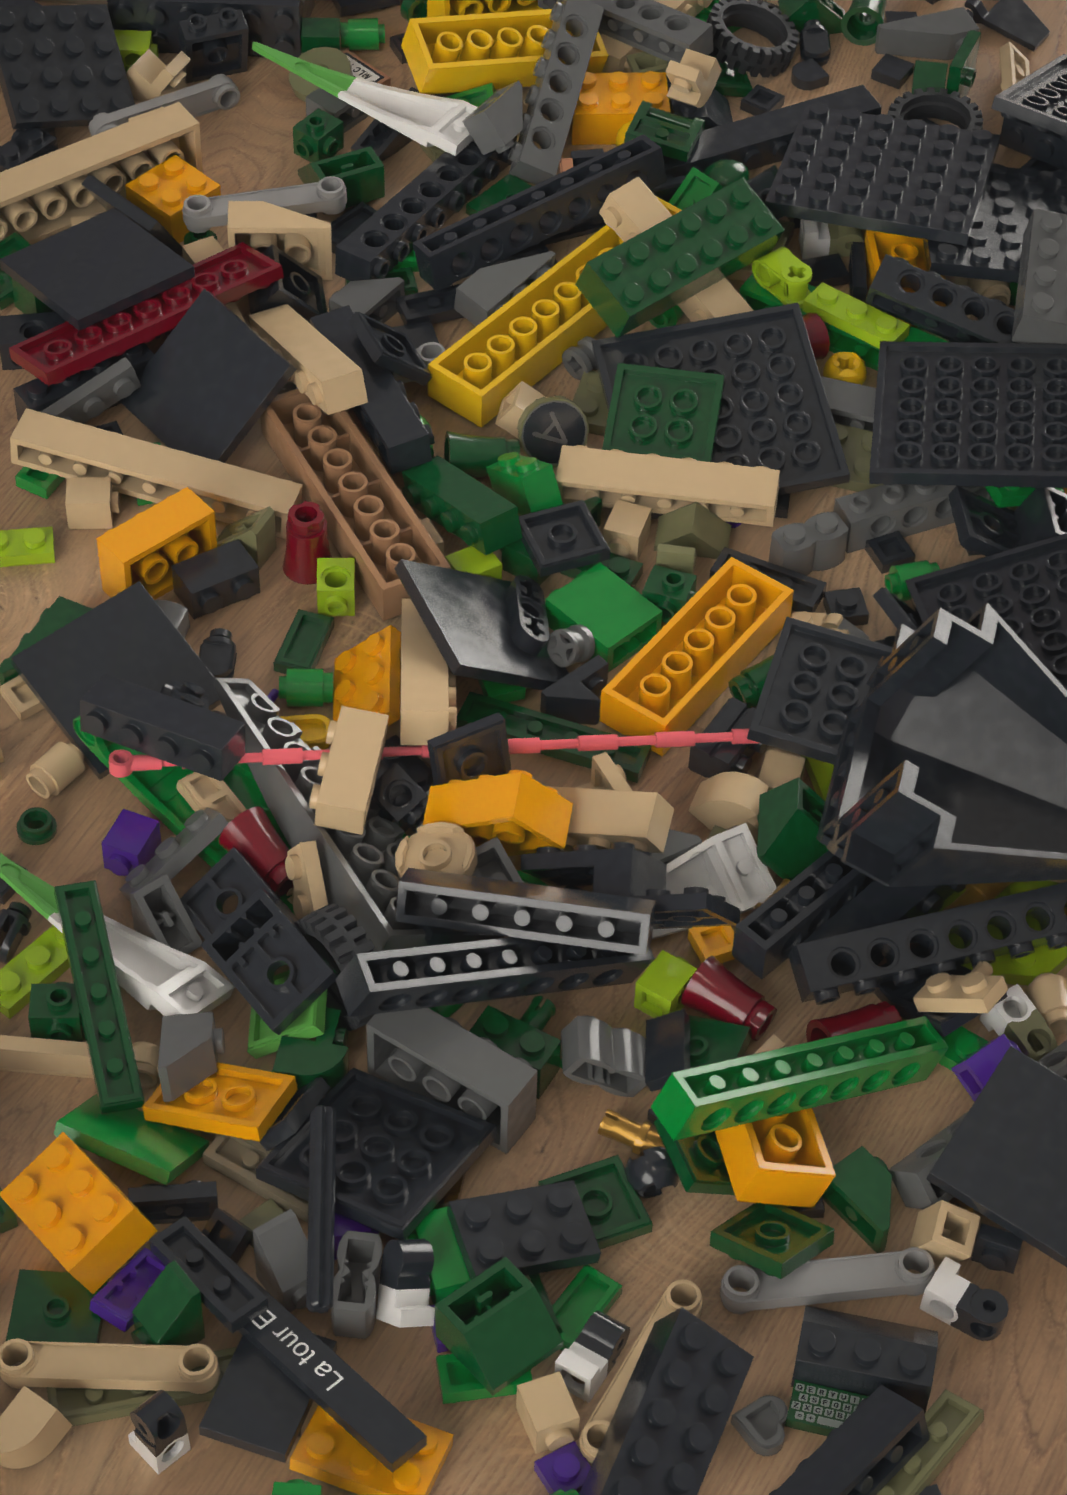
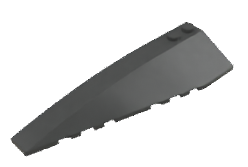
[214,678,433,952]

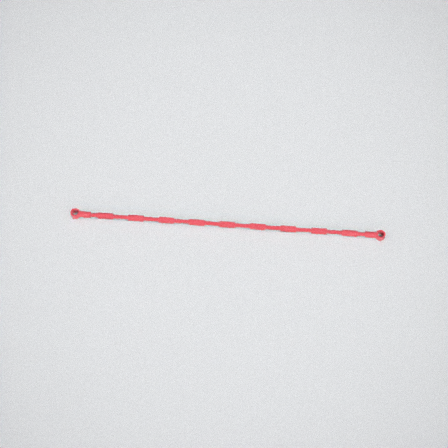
[109,728,759,778]

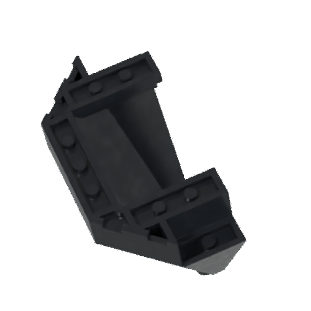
[816,602,1067,887]

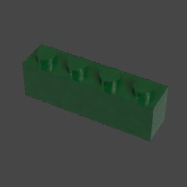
[402,456,523,555]

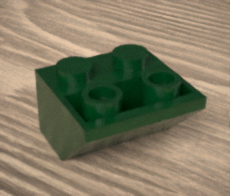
[298,146,385,214]
[756,777,828,881]
[435,1257,563,1396]

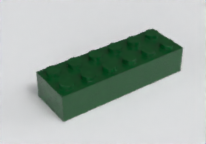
[575,178,785,338]

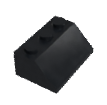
[791,1305,938,1414]

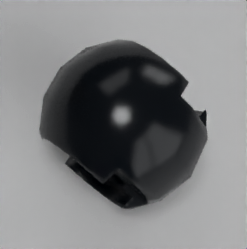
[625,1146,679,1198]

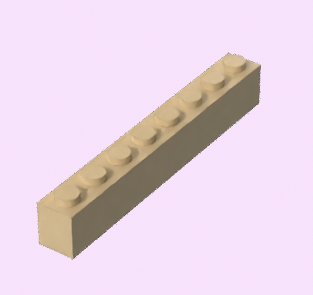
[10,408,303,539]

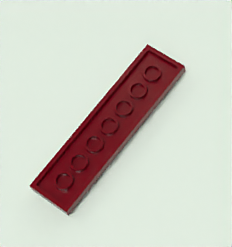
[9,242,284,386]

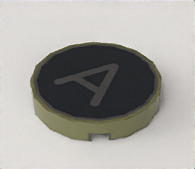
[517,395,589,467]

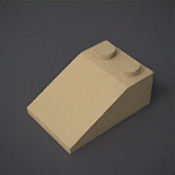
[227,201,333,280]

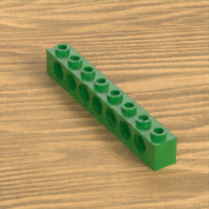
[651,1016,949,1141]

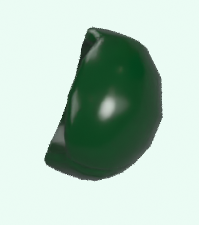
[703,160,750,189]

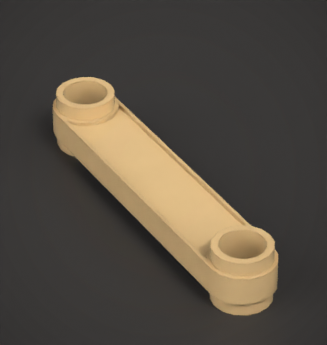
[0,1035,159,1089]
[579,1279,703,1466]
[0,1338,220,1394]

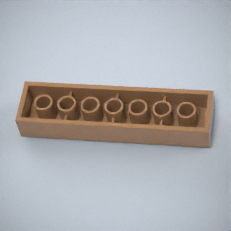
[261,389,451,621]

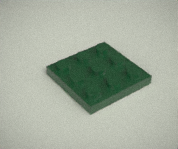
[602,363,724,462]

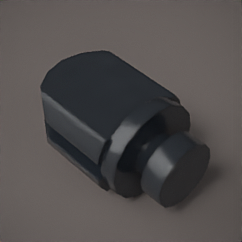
[799,19,831,66]
[199,628,237,678]
[0,902,32,964]

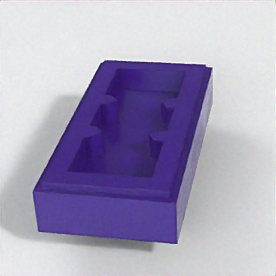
[89,1247,166,1332]

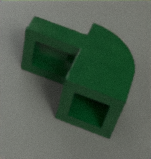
[272,1008,349,1096]

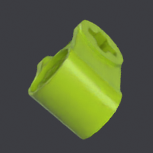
[751,247,812,308]

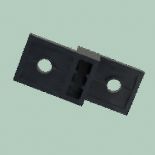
[948,486,1067,556]
[520,842,740,929]
[180,847,338,1035]

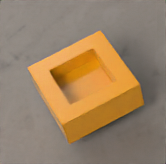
[688,926,735,963]

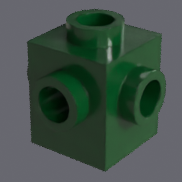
[292,108,344,163]
[642,565,697,623]
[28,982,84,1042]

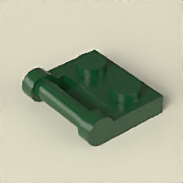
[624,101,705,162]

